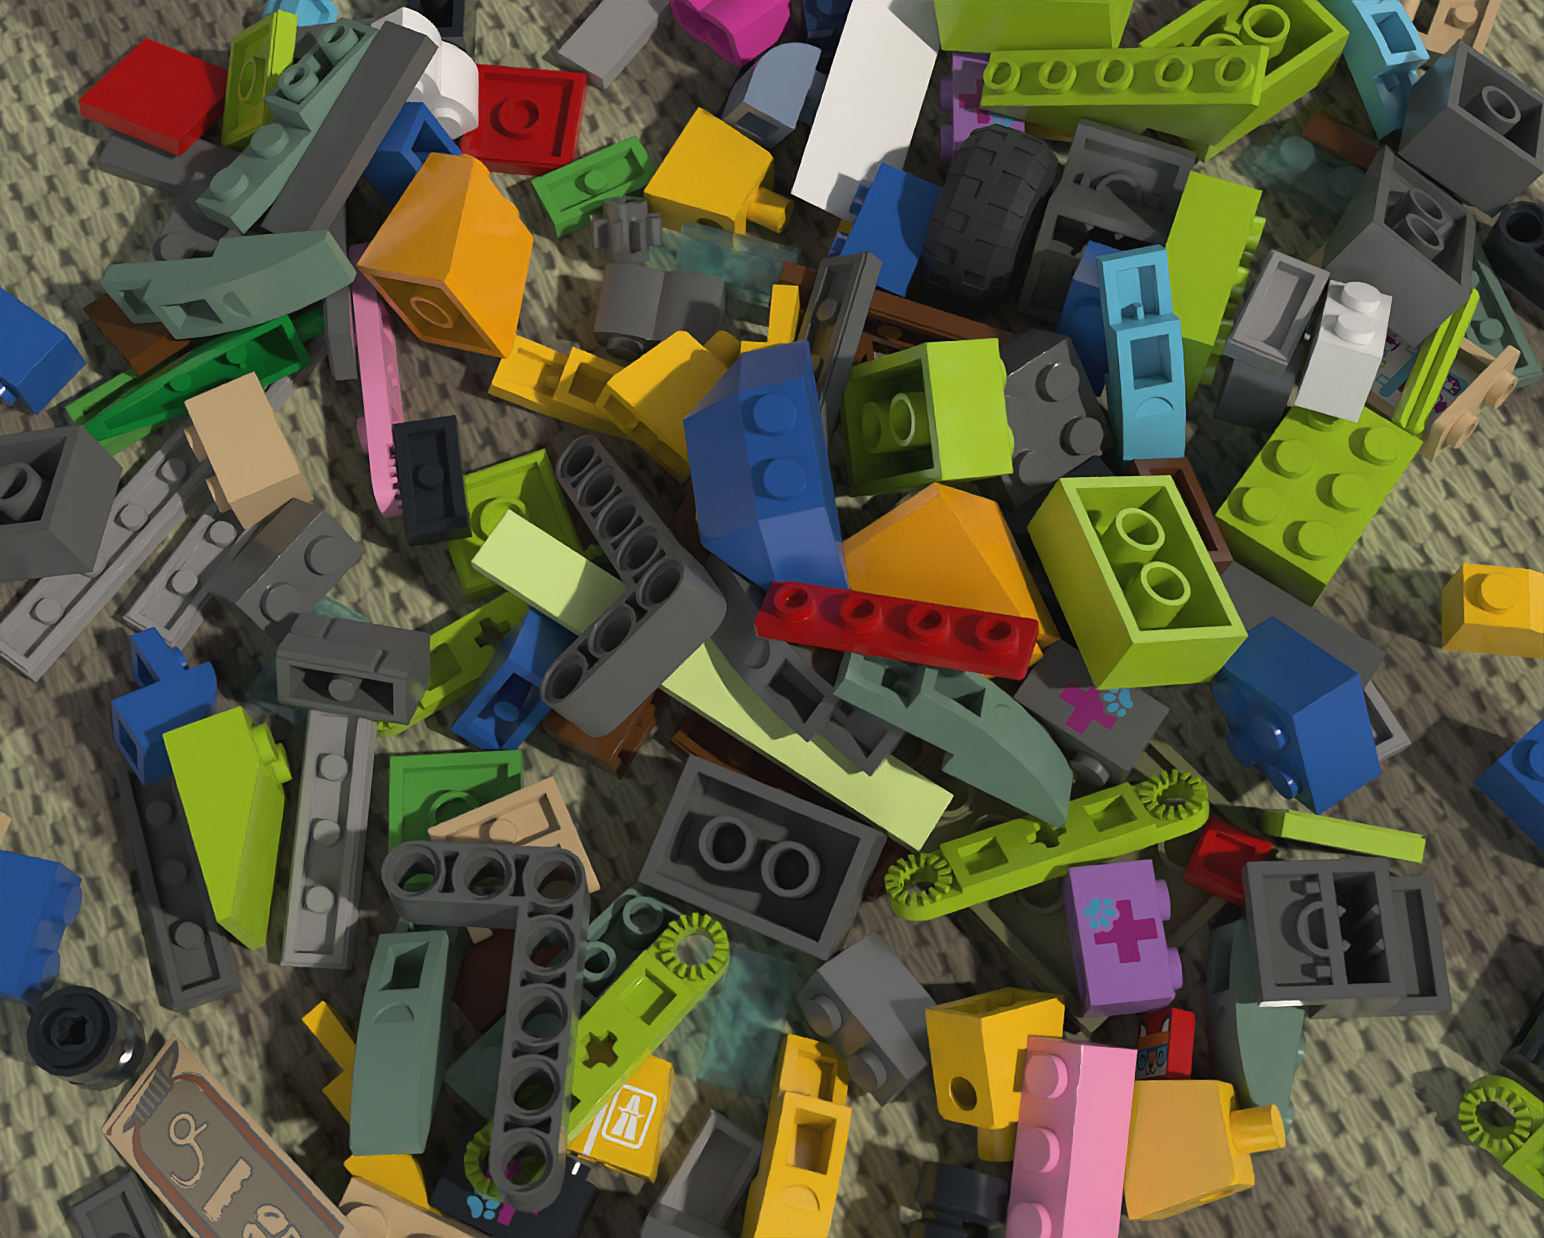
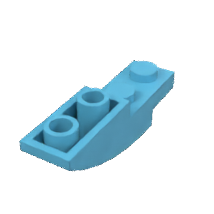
[1317,0,1430,141]
[1096,244,1186,477]

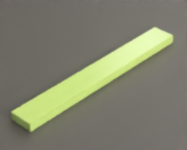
[471,509,954,854]

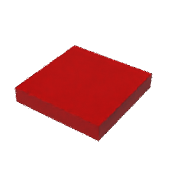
[78,38,228,157]
[458,64,588,177]

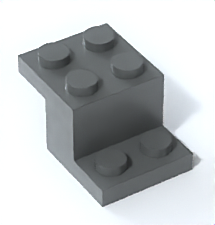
[1016,118,1197,325]
[1241,857,1453,1020]

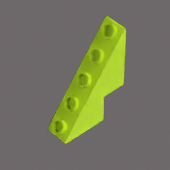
[979,45,1270,146]

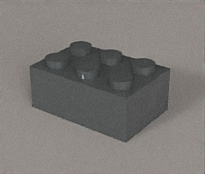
[638,754,888,961]

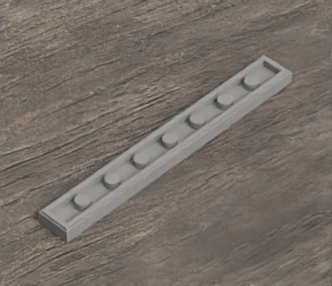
[0,299,354,683]

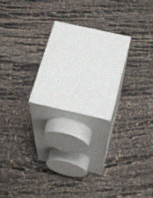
[1294,280,1392,423]

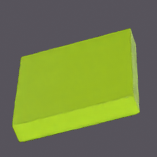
[221,9,298,152]
[446,448,582,602]
[1259,808,1426,863]

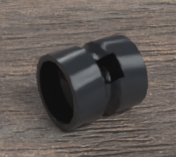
[26,985,146,1091]
[905,1161,1011,1238]

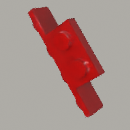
[754,581,1039,680]

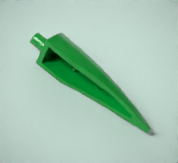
[83,307,325,441]

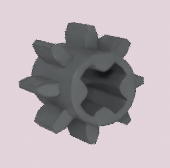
[590,196,662,264]

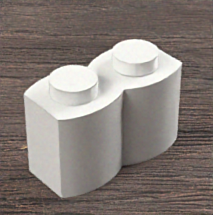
[371,7,479,140]

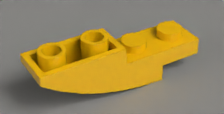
[741,1033,852,1238]

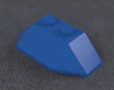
[683,339,850,592]

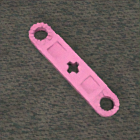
[348,242,404,519]

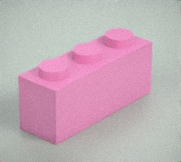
[1005,1036,1137,1238]

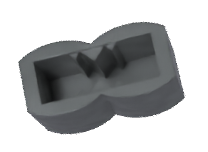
[593,263,729,360]

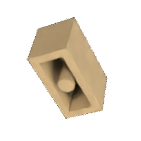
[183,372,314,529]

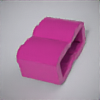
[669,0,794,67]

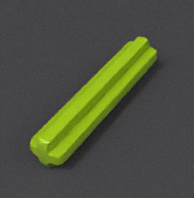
[1391,287,1480,439]

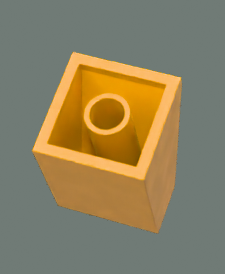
[356,152,534,359]
[842,482,1061,680]

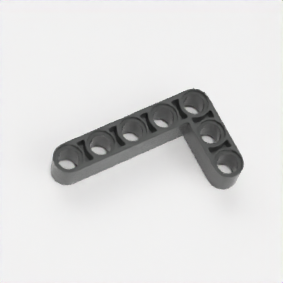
[539,434,727,738]
[381,840,591,1213]

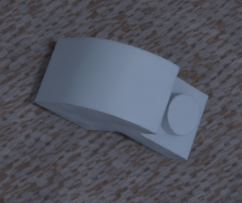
[721,43,829,150]

